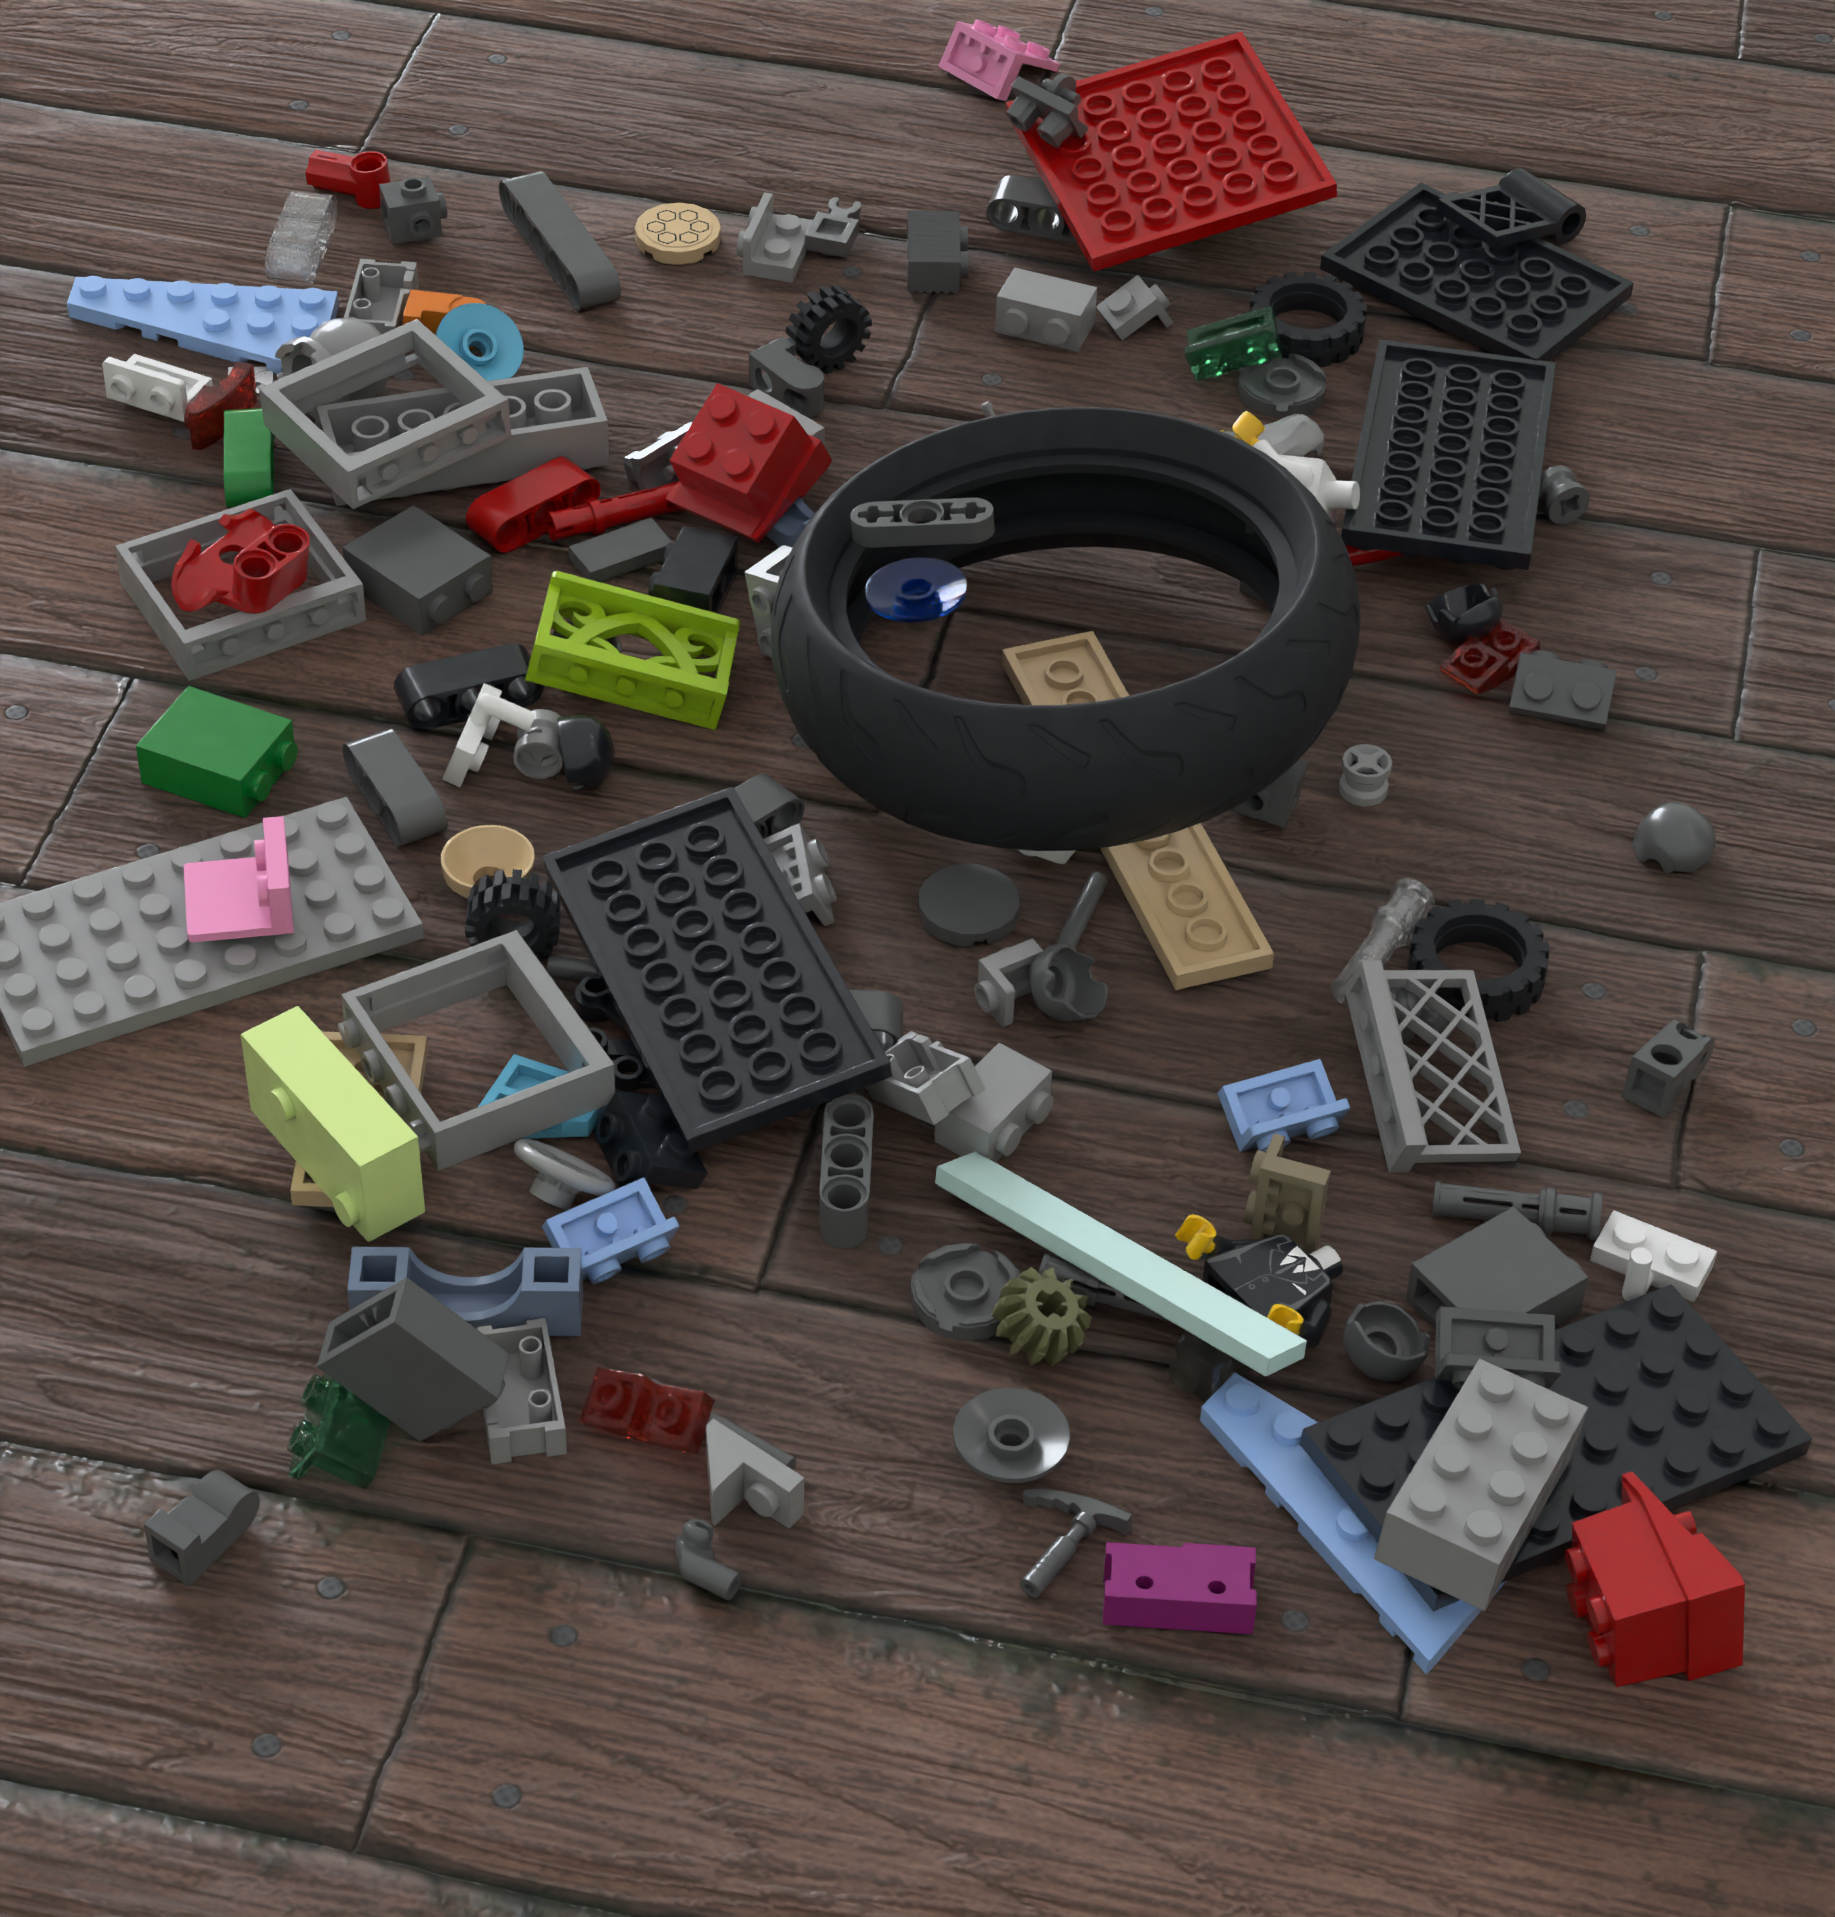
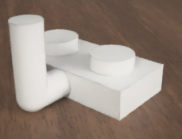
[442,683,536,787]
[1590,1210,1717,1302]

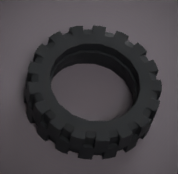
[1247,272,1367,367]
[1407,899,1550,1023]

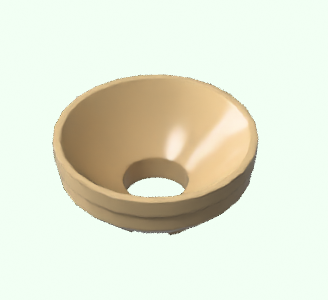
[441,825,535,899]

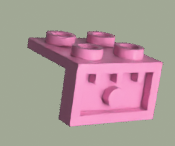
[938,19,1060,101]
[184,816,294,942]

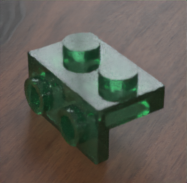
[1184,306,1282,381]
[287,1373,390,1489]

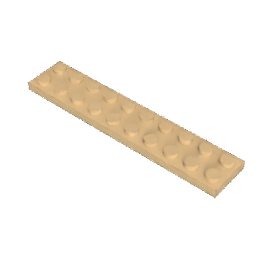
[1002,631,1274,990]

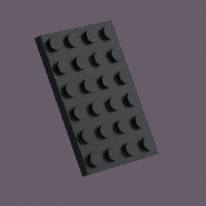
[1320,182,1634,362]

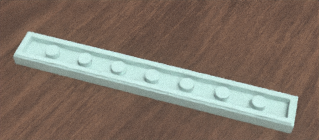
[935,1151,1307,1377]

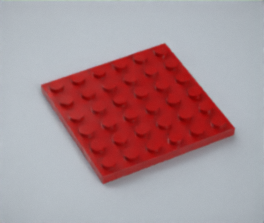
[1006,31,1337,272]

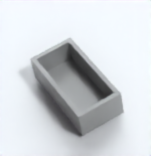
[1374,1358,1588,1611]

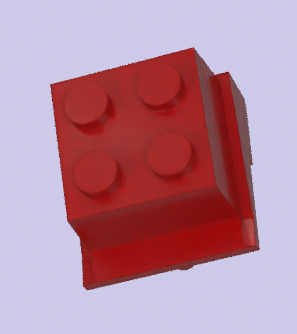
[665,383,832,543]
[1565,1472,1745,1687]

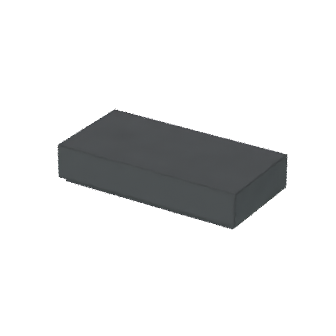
[569,518,673,582]

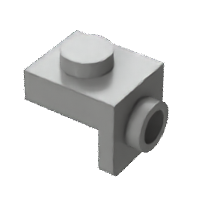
[1096,275,1174,341]
[974,938,1043,1027]

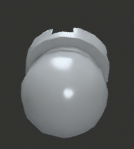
[275,317,390,427]

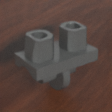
[1006,73,1088,148]
[623,422,693,490]

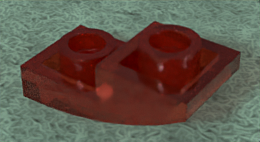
[184,362,257,450]
[1440,619,1540,694]
[579,1367,715,1454]

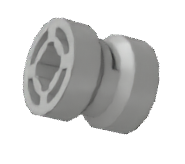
[513,709,563,779]

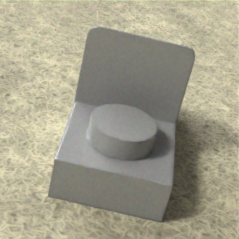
[706,1418,804,1529]

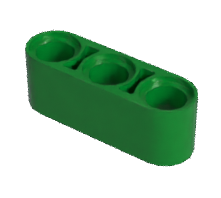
[224,408,274,508]

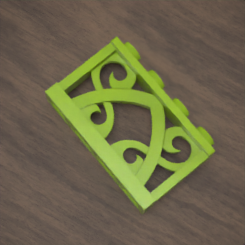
[525,571,740,730]

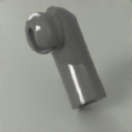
[674,1519,742,1601]

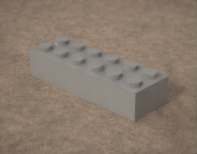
[316,367,609,506]

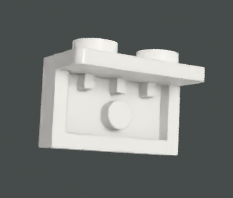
[102,354,213,422]

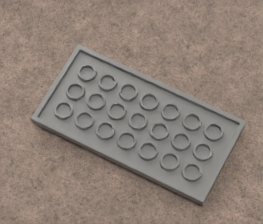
[0,797,424,1067]

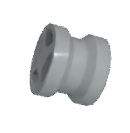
[1339,744,1392,807]

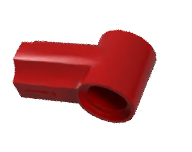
[305,149,391,209]

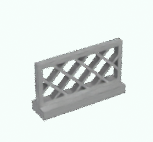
[1345,960,1521,1173]

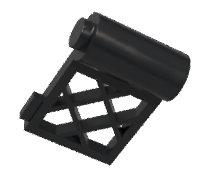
[1436,168,1586,248]

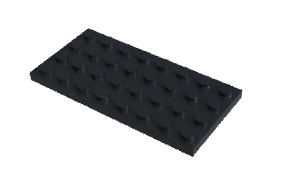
[1341,339,1556,570]
[542,787,892,1153]
[1299,1284,1812,1612]

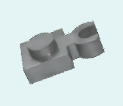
[805,197,861,257]

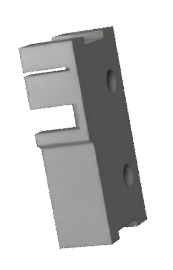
[344,259,419,334]
[866,1031,985,1125]
[477,1318,567,1465]

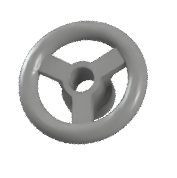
[514,1139,616,1210]

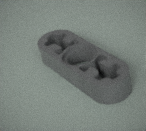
[850,498,995,547]

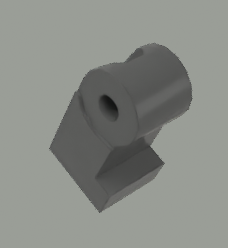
[749,336,824,418]
[1621,1020,1715,1118]
[144,1469,260,1587]

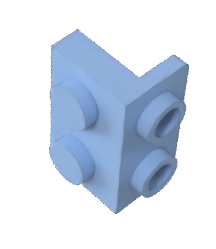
[1217,1059,1351,1152]
[542,1177,680,1284]

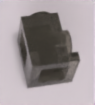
[1169,1331,1252,1403]

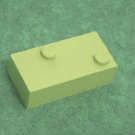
[241,1006,425,1242]

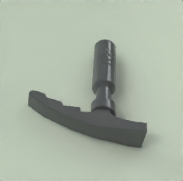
[1020,1489,1132,1598]

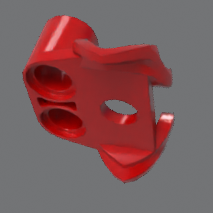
[171,508,310,614]

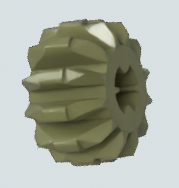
[991,1267,1092,1366]

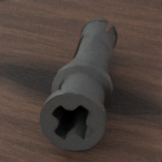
[1432,1181,1602,1242]

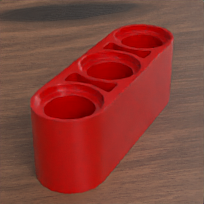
[465,456,601,553]

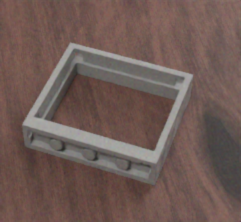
[259,319,512,509]
[115,489,366,681]
[338,930,615,1171]

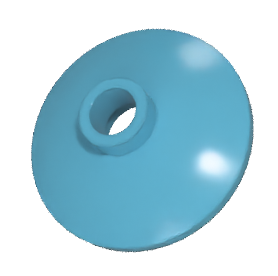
[436,303,524,381]

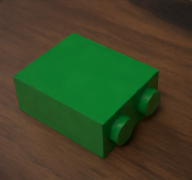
[136,686,298,818]

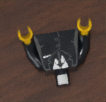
[1175,1214,1343,1349]

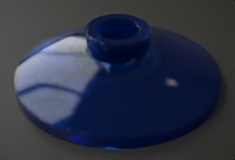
[865,558,967,622]

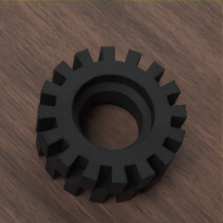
[786,285,872,373]
[465,869,562,961]

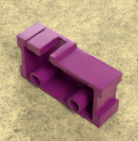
[1102,1542,1257,1634]

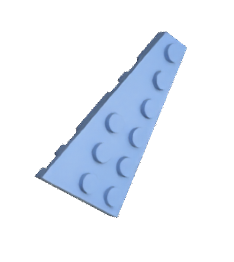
[67,276,339,374]
[1200,1372,1506,1675]

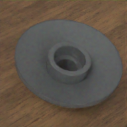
[953,1387,1070,1483]

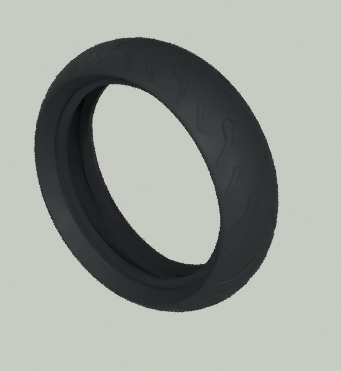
[771,407,1360,851]

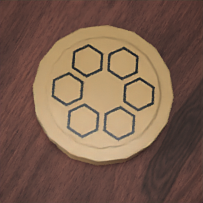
[635,203,721,265]

